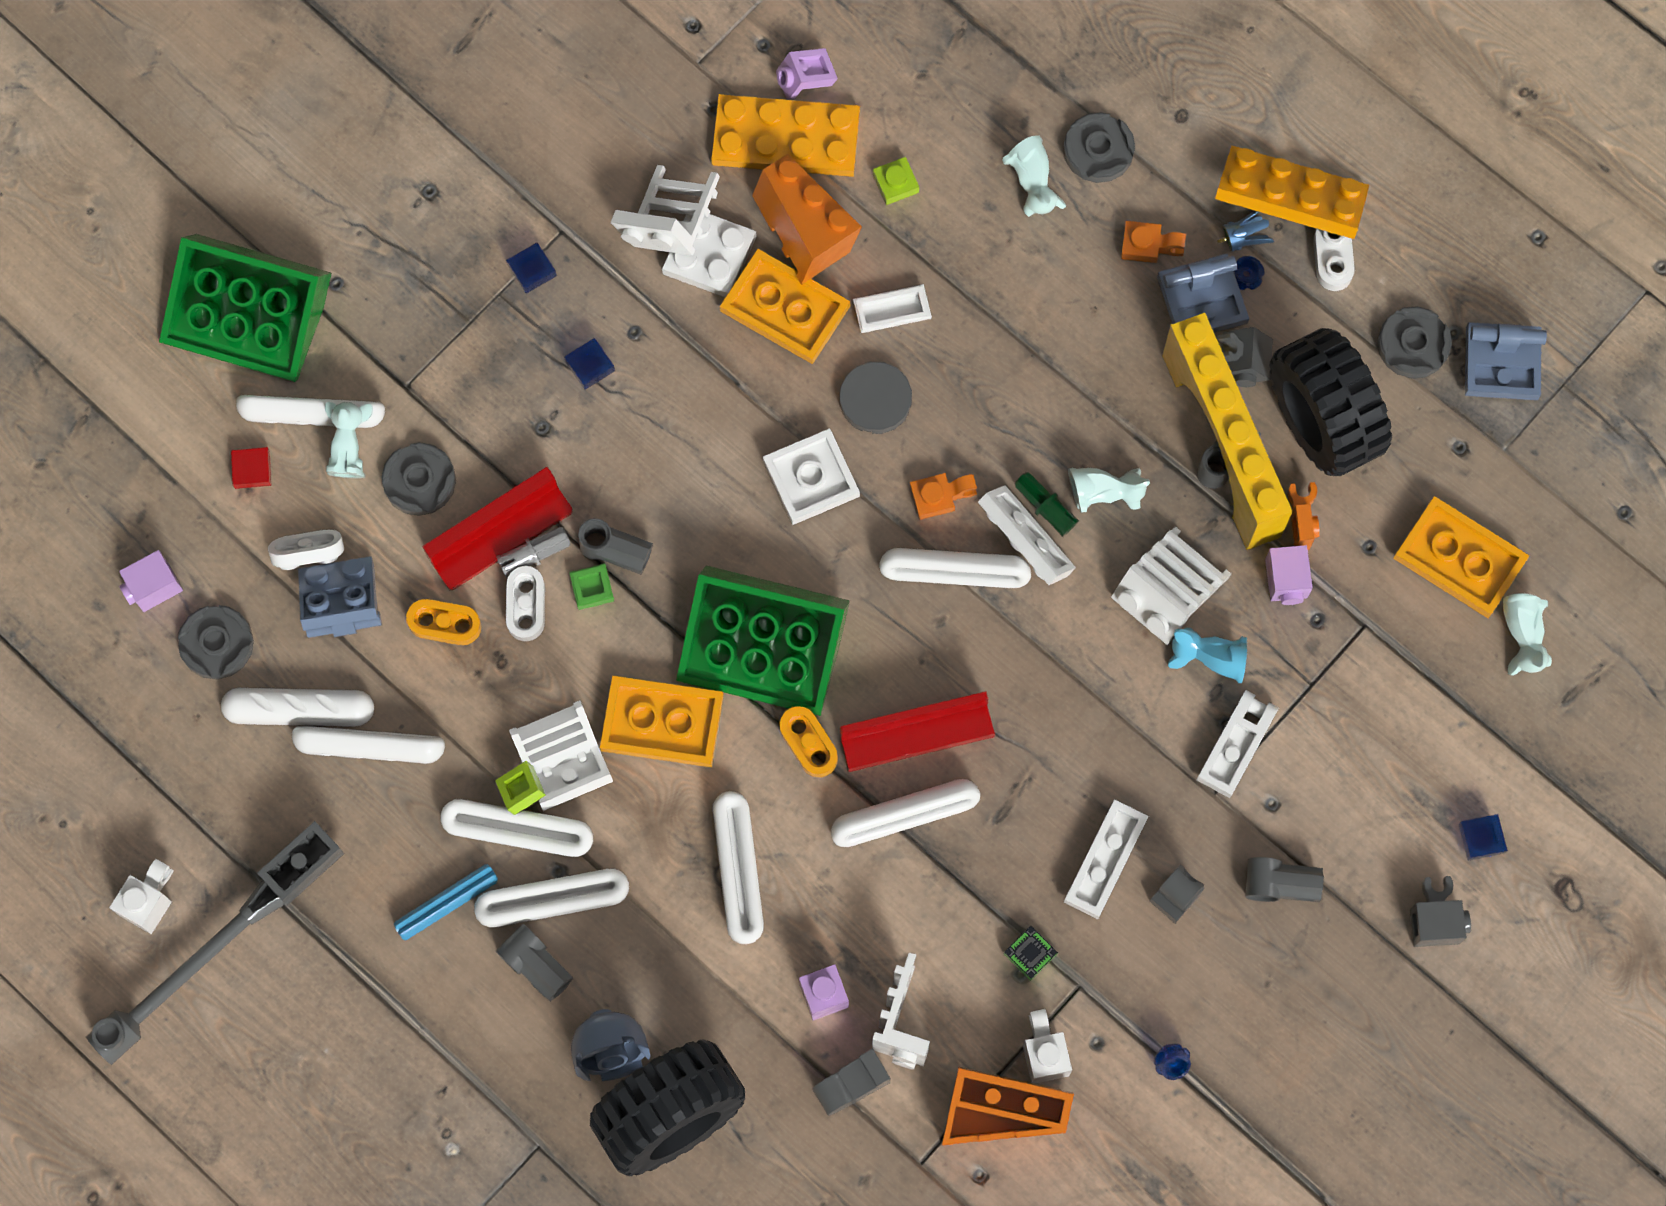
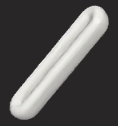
[236,395,385,428]
[879,548,1031,588]
[221,688,374,727]
[292,726,445,764]
[831,779,981,847]
[712,791,764,945]
[440,799,593,857]
[474,869,629,927]

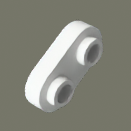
[1313,229,1354,291]
[268,530,344,570]
[506,566,545,641]

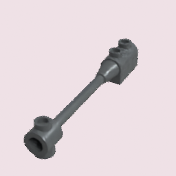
[86,821,344,1065]

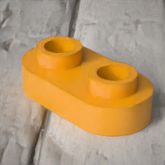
[406,599,481,645]
[780,706,838,777]

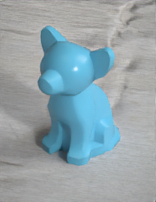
[1168,627,1247,683]

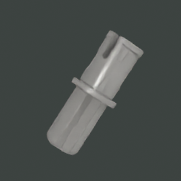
[496,527,571,578]

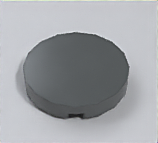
[1063,112,1135,183]
[1377,306,1452,379]
[840,362,912,434]
[381,442,456,516]
[178,605,254,680]

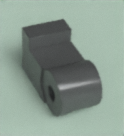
[1150,864,1204,924]
[812,1048,891,1116]

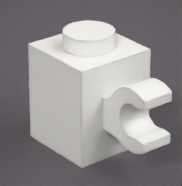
[109,859,174,934]
[1023,1009,1072,1084]

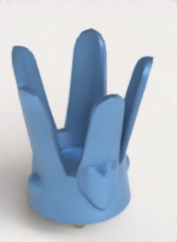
[1217,211,1274,252]

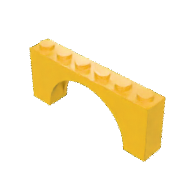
[1162,313,1292,550]

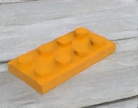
[712,94,860,177]
[1215,145,1370,239]

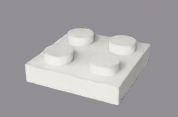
[662,214,757,297]
[763,428,860,525]

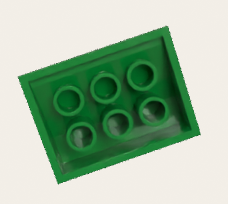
[159,234,332,382]
[676,565,850,716]

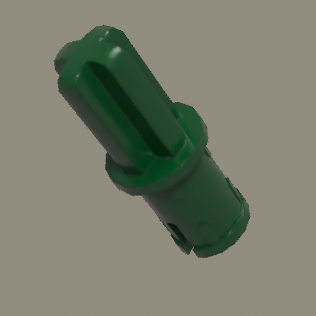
[1014,472,1079,537]

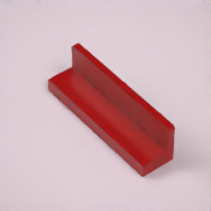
[422,467,573,591]
[840,691,995,772]

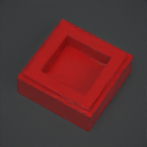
[231,447,272,489]

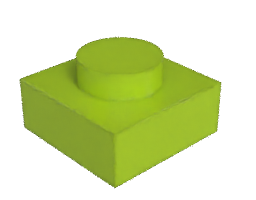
[873,157,920,205]
[495,761,546,815]

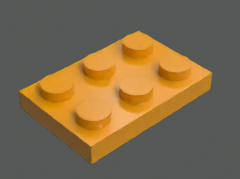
[720,249,850,364]
[1393,496,1530,619]
[600,676,724,768]

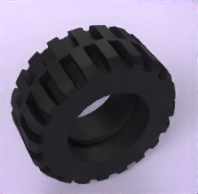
[1269,328,1392,476]
[590,1039,745,1177]

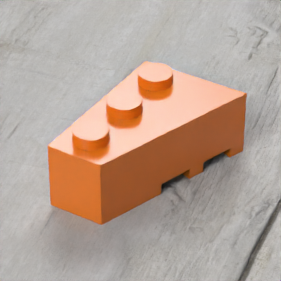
[752,154,862,285]
[942,1067,1074,1146]

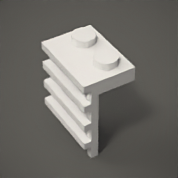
[611,165,720,256]
[1111,527,1231,645]
[509,701,613,811]
[872,953,930,1069]

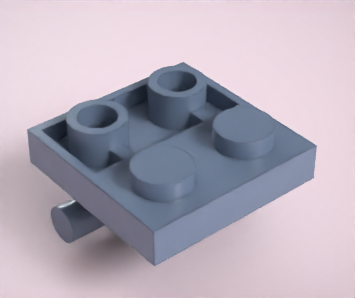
[1157,254,1249,333]
[1465,322,1547,400]
[298,556,382,638]

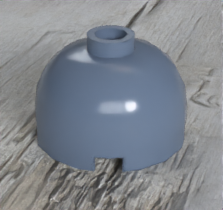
[571,1009,651,1081]

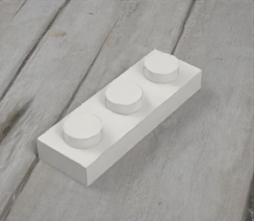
[978,485,1076,585]
[1064,799,1149,919]

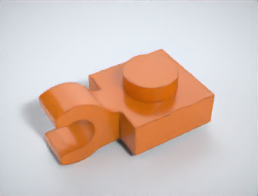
[1121,221,1186,263]
[910,473,977,520]
[1287,482,1319,550]

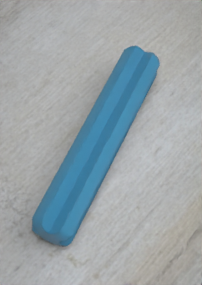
[394,864,498,940]

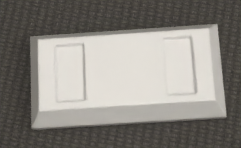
[853,284,932,333]

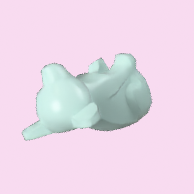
[1002,135,1066,217]
[325,402,373,478]
[1068,468,1150,513]
[1503,593,1552,676]

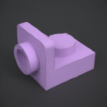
[776,48,838,100]

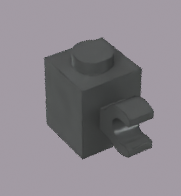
[1217,327,1273,388]
[1410,876,1471,947]

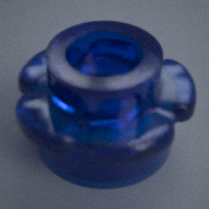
[1233,256,1265,290]
[1154,1043,1191,1080]

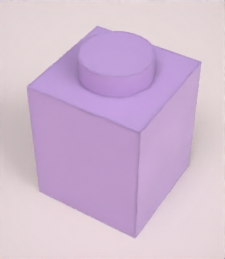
[1265,545,1313,605]
[119,550,183,612]
[799,965,849,1021]

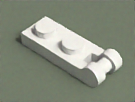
[1197,690,1279,798]

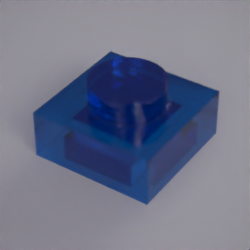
[506,243,557,294]
[564,338,615,390]
[1458,814,1508,861]

